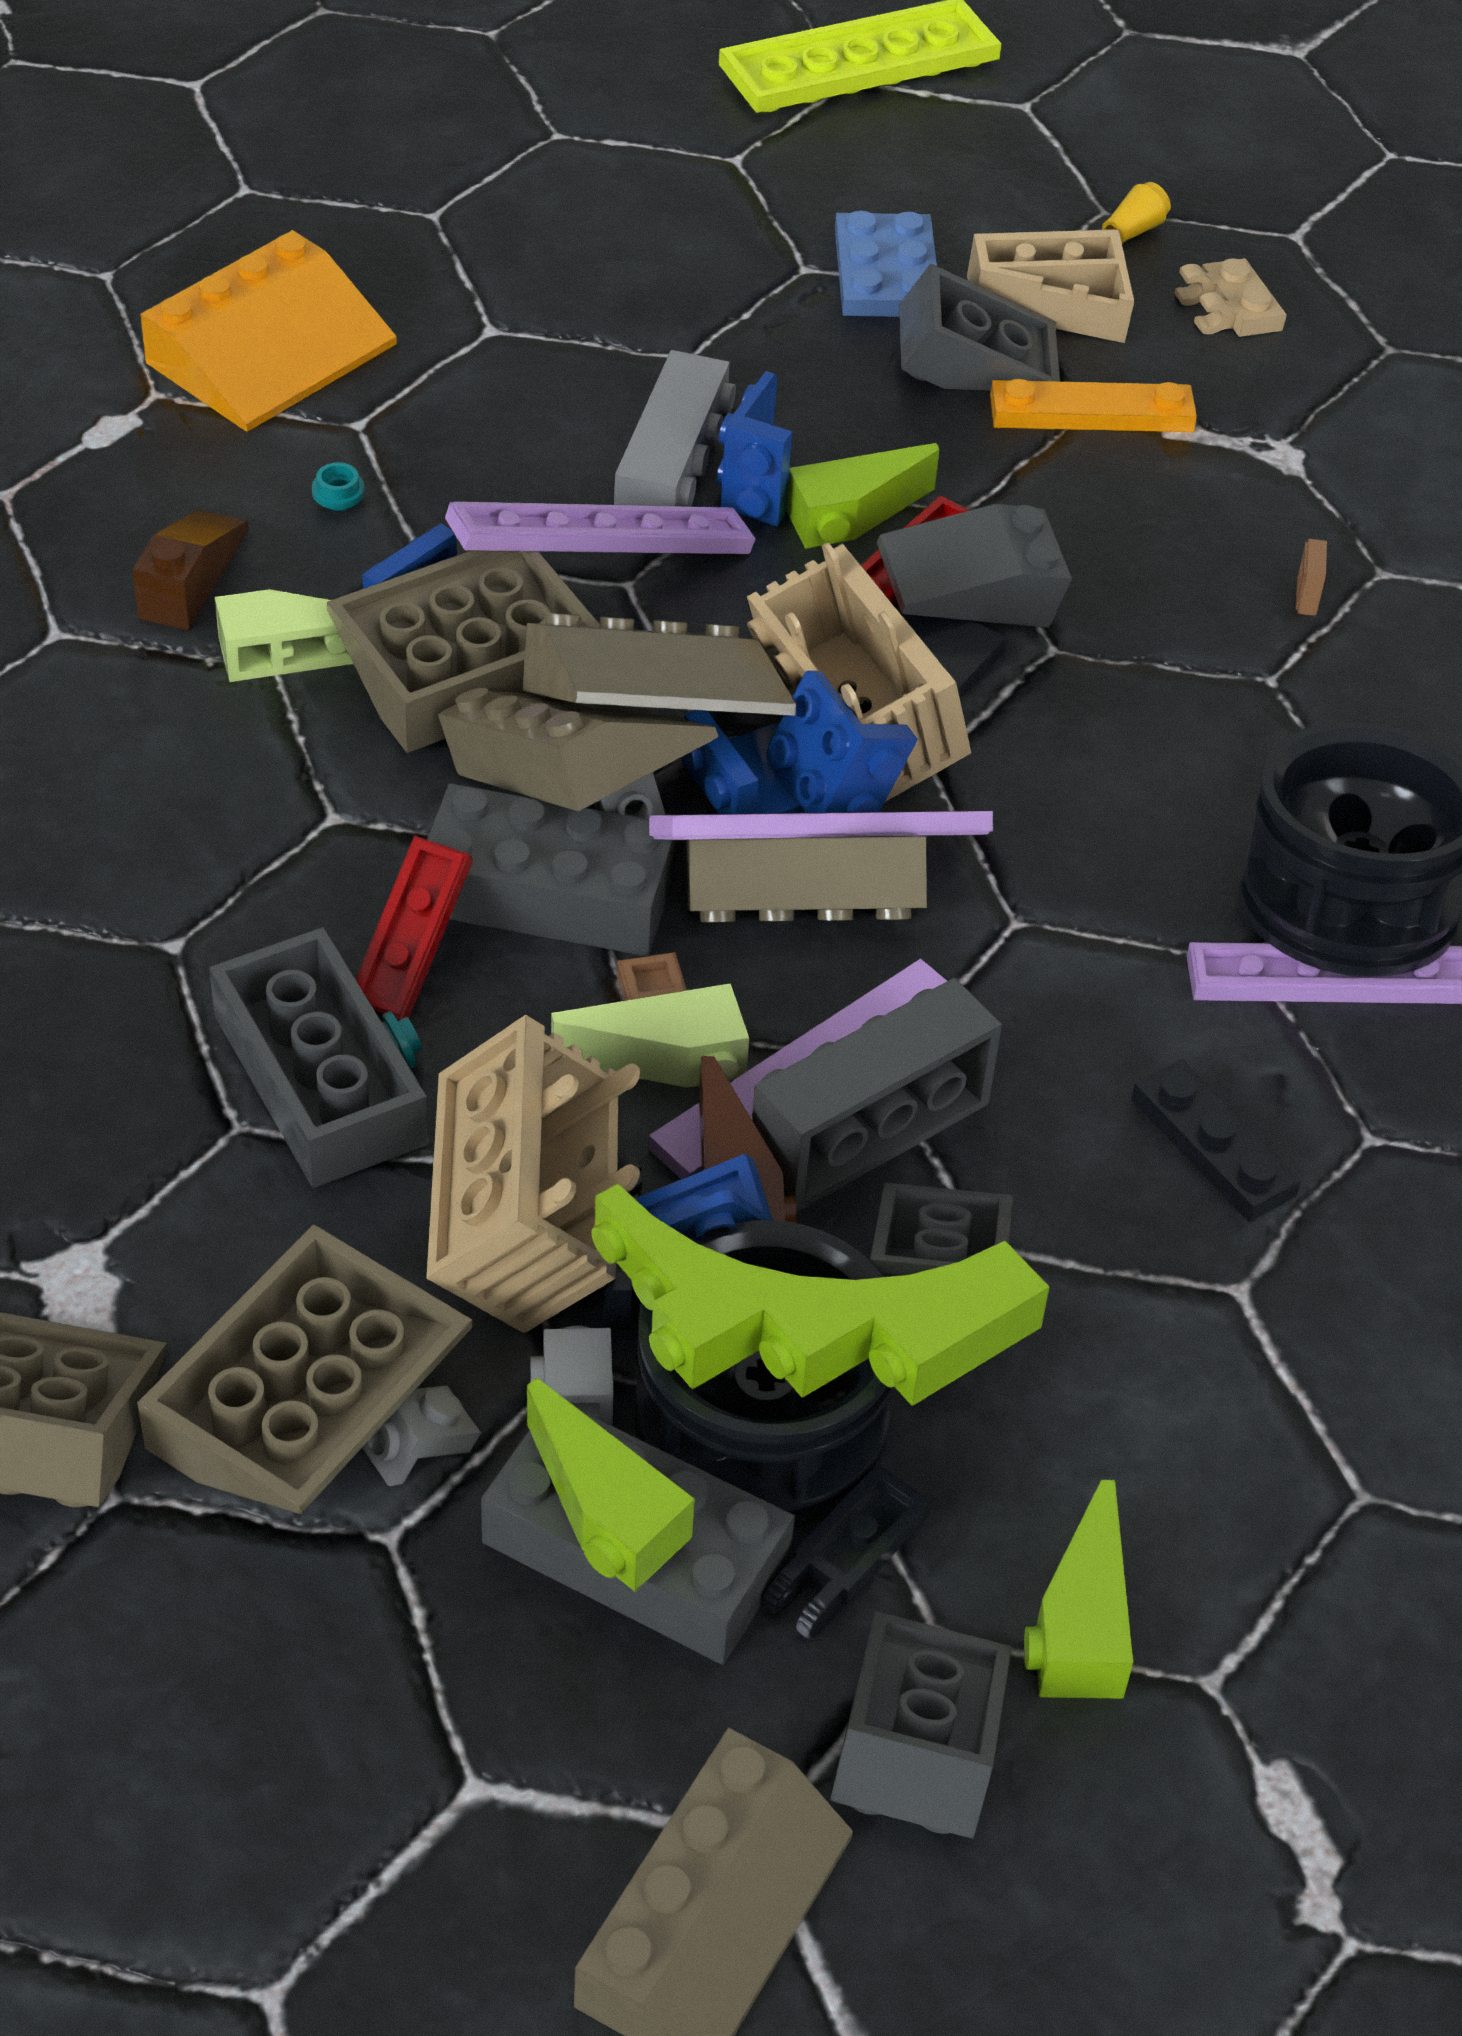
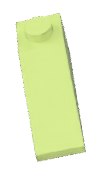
[215,589,353,682]
[551,983,749,1088]

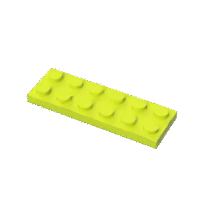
[719,0,1001,113]

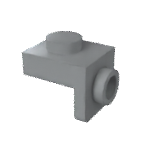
[362,1386,481,1486]

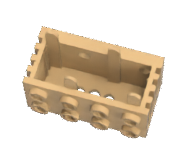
[747,542,971,802]
[426,1015,641,1333]

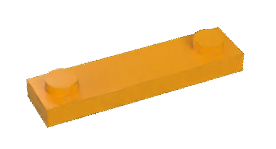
[990,379,1197,432]

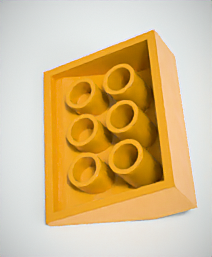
[140,230,397,432]

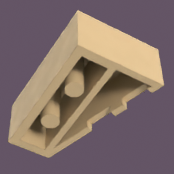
[967,229,1134,343]

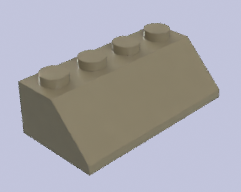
[682,836,927,922]
[574,1727,853,2036]

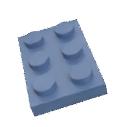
[835,211,937,317]

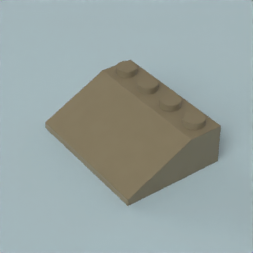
[327,550,600,753]
[522,613,796,716]
[437,688,718,811]
[137,1224,472,1514]
[0,1312,167,1507]

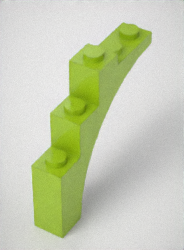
[592,1183,1050,1406]

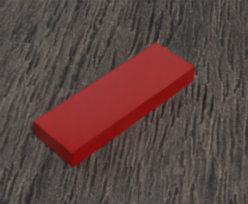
[355,836,473,1021]

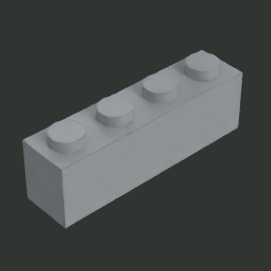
[614,350,736,507]

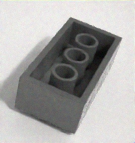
[427,783,676,956]
[209,927,429,1188]
[752,977,1002,1213]
[481,1412,795,1666]

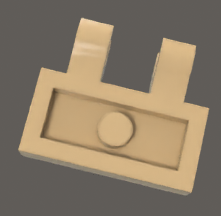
[1174,258,1287,337]

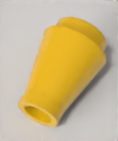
[1102,182,1171,244]

